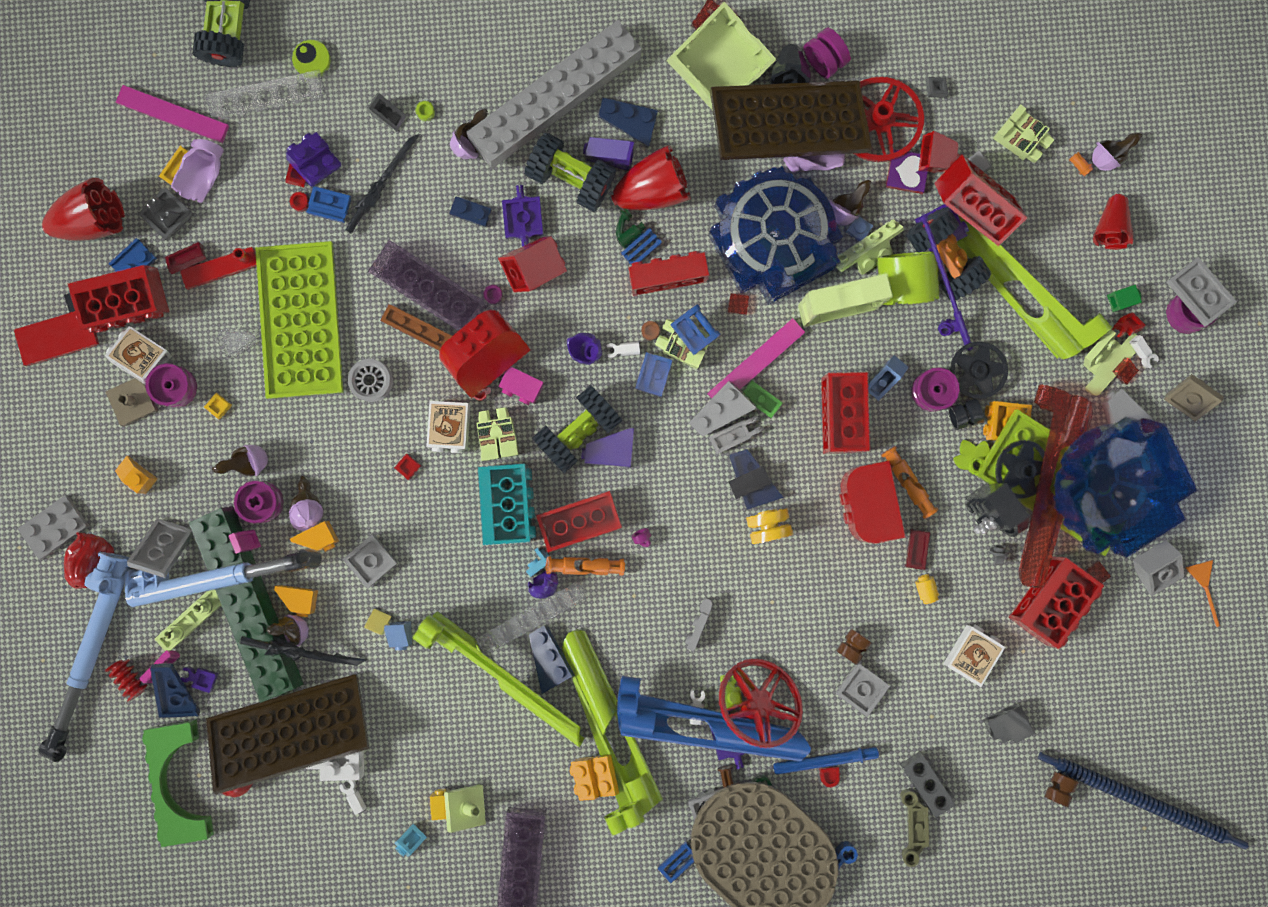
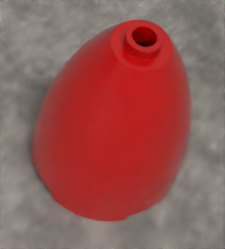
[611,145,691,210]
[42,178,125,241]

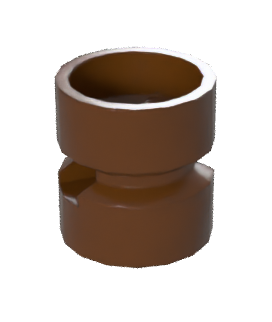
[836,629,872,665]
[1044,771,1079,808]

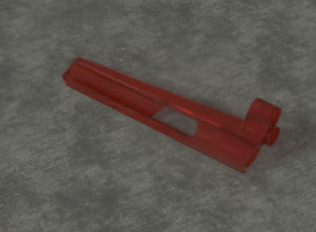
[1018,384,1094,588]

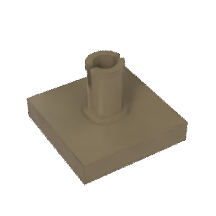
[1164,374,1224,421]
[105,378,158,427]

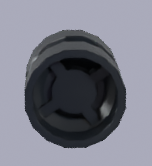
[948,399,984,430]

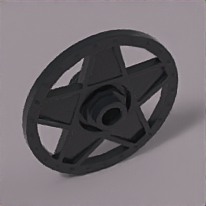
[950,341,1008,399]
[995,440,1049,499]

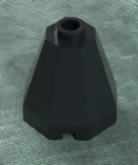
[770,44,811,84]

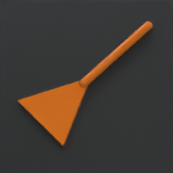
[1185,560,1220,627]

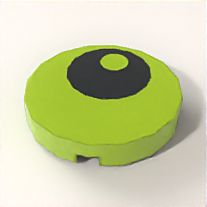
[292,39,331,79]

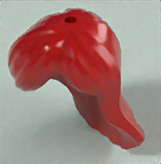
[64,532,114,589]

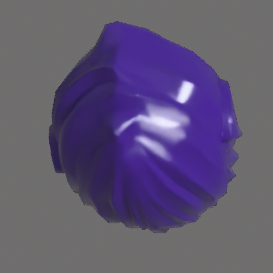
[567,332,602,365]
[528,570,559,599]

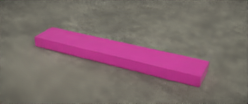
[116,85,229,144]
[707,318,805,399]

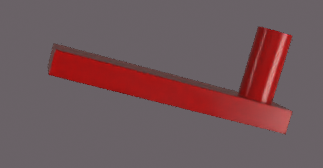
[180,247,257,290]

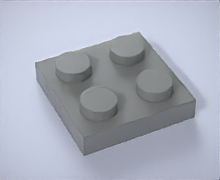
[343,534,398,589]
[835,663,890,717]

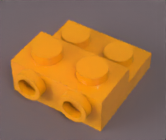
[983,401,1032,441]
[570,755,619,801]

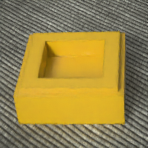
[204,393,232,420]

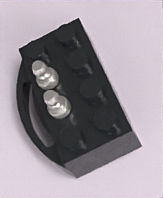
[965,483,1030,537]

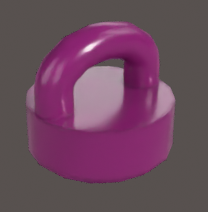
[631,528,651,547]

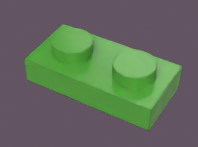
[743,380,783,418]

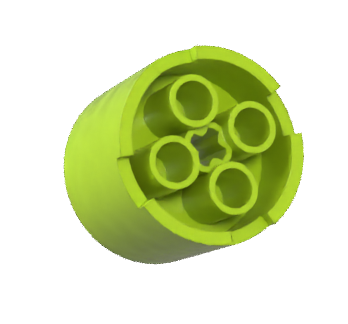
[877,251,939,305]

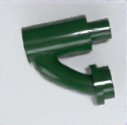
[616,209,646,249]

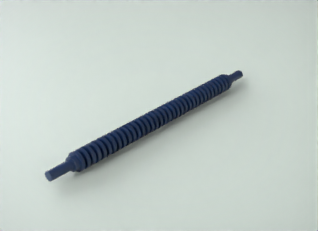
[1038,752,1249,850]

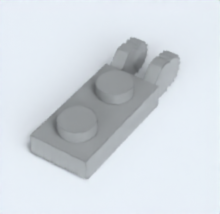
[708,416,764,454]
[685,598,713,651]

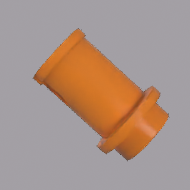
[1069,152,1093,177]

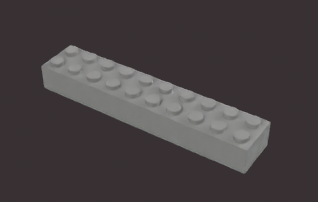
[467,20,642,169]

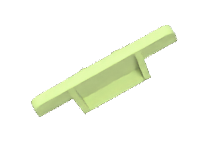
[1083,330,1137,396]

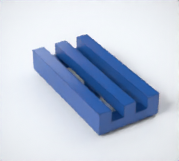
[621,228,662,266]
[658,841,694,883]

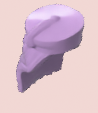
[171,139,224,203]
[783,154,845,173]

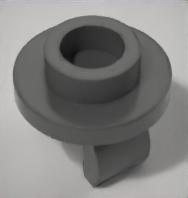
[989,545,1010,565]

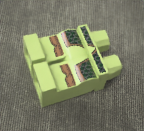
[993,104,1054,163]
[655,319,710,370]
[477,407,520,461]

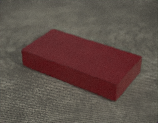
[165,242,206,274]
[905,529,931,570]

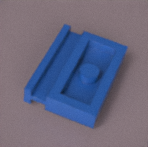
[306,186,352,224]
[108,238,157,272]
[635,352,673,397]

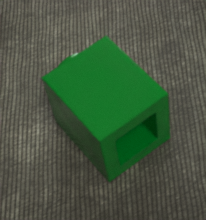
[1107,284,1142,313]

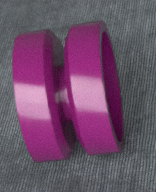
[803,27,851,79]
[1166,295,1218,334]
[145,363,198,408]
[911,368,960,412]
[234,481,284,523]

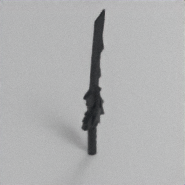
[345,134,420,234]
[239,636,367,666]

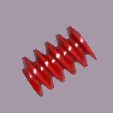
[105,659,148,702]

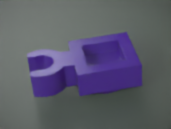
[181,667,218,693]

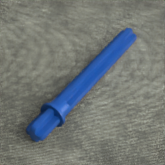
[773,747,879,774]

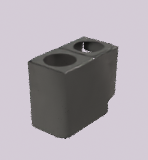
[983,703,1035,743]

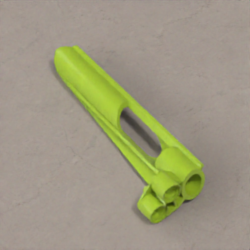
[957,215,1112,359]
[412,611,585,748]
[562,629,663,836]

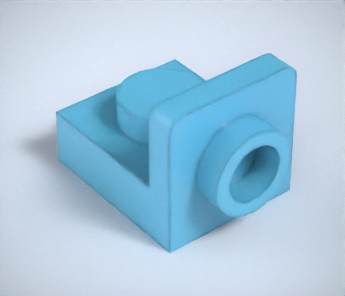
[526,547,550,577]
[394,824,427,857]

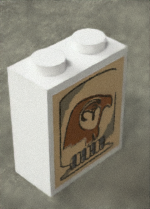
[105,326,172,384]
[427,401,471,453]
[943,624,1005,687]

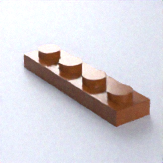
[380,304,452,351]

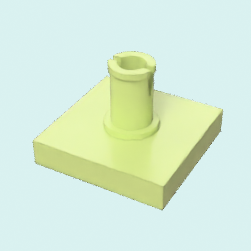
[444,784,486,833]

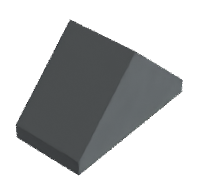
[367,92,406,131]

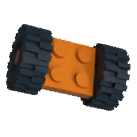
[906,207,992,300]

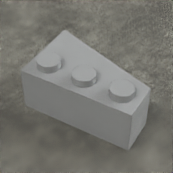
[689,381,757,437]

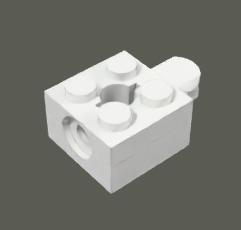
[305,751,364,781]

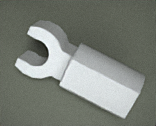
[1130,335,1159,368]
[606,342,640,358]
[690,690,705,725]
[340,780,367,815]

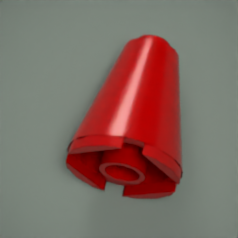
[1093,194,1134,250]

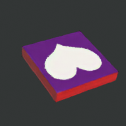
[885,149,928,194]

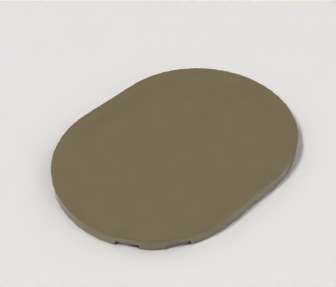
[691,782,838,907]

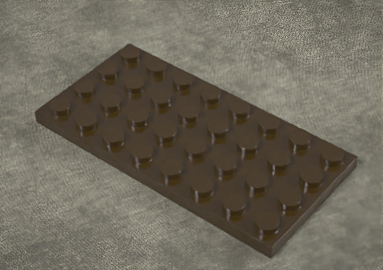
[710,80,872,160]
[206,674,370,795]

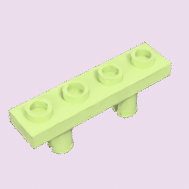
[155,589,222,651]

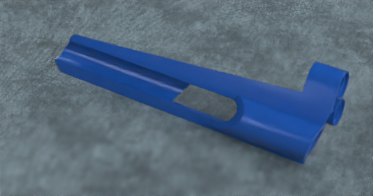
[617,676,811,762]

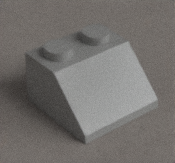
[1133,540,1184,596]

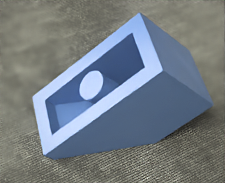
[868,355,908,401]
[384,621,412,650]

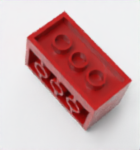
[934,154,1027,246]
[68,265,170,333]
[821,372,870,454]
[1008,556,1104,650]

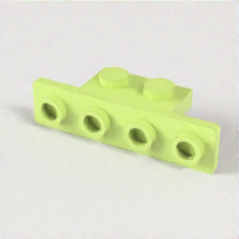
[831,219,904,275]

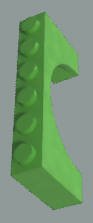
[142,719,214,847]

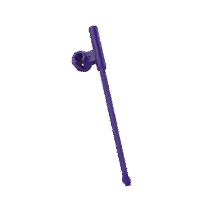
[920,214,974,351]

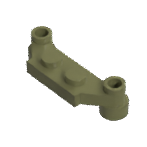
[900,789,929,867]

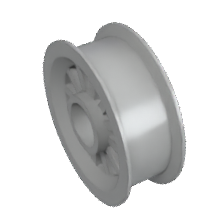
[348,359,393,402]

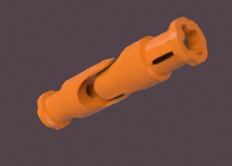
[881,446,939,519]
[546,556,625,576]

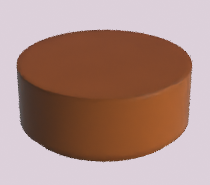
[641,321,660,341]

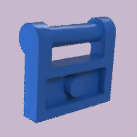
[670,304,721,356]

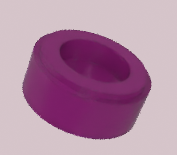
[483,285,503,305]

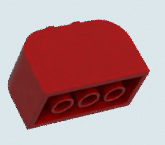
[439,310,531,399]
[839,461,906,543]

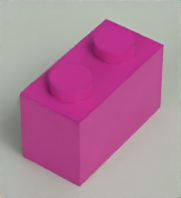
[499,367,545,405]

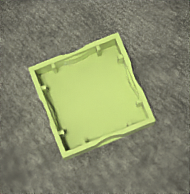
[667,2,776,111]
[798,273,892,327]

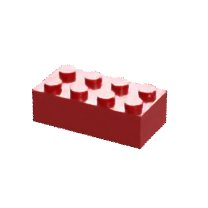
[628,251,709,296]
[536,491,622,552]

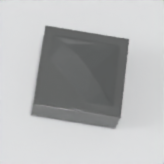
[926,77,948,98]

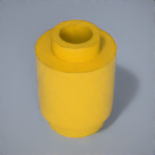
[915,574,939,604]

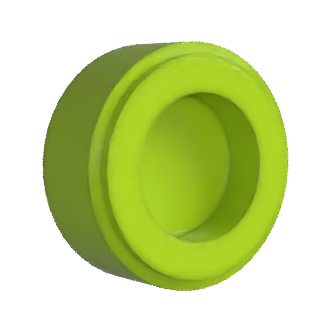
[415,101,435,121]

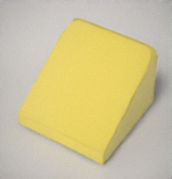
[364,609,392,635]

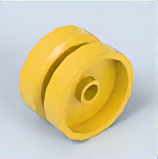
[746,508,793,544]

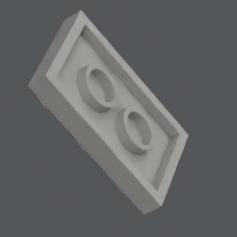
[1166,257,1237,327]
[18,495,89,560]
[127,518,193,578]

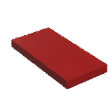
[14,311,100,367]

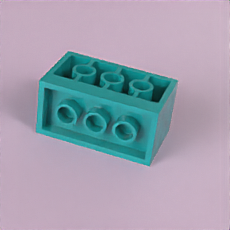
[478,464,536,545]

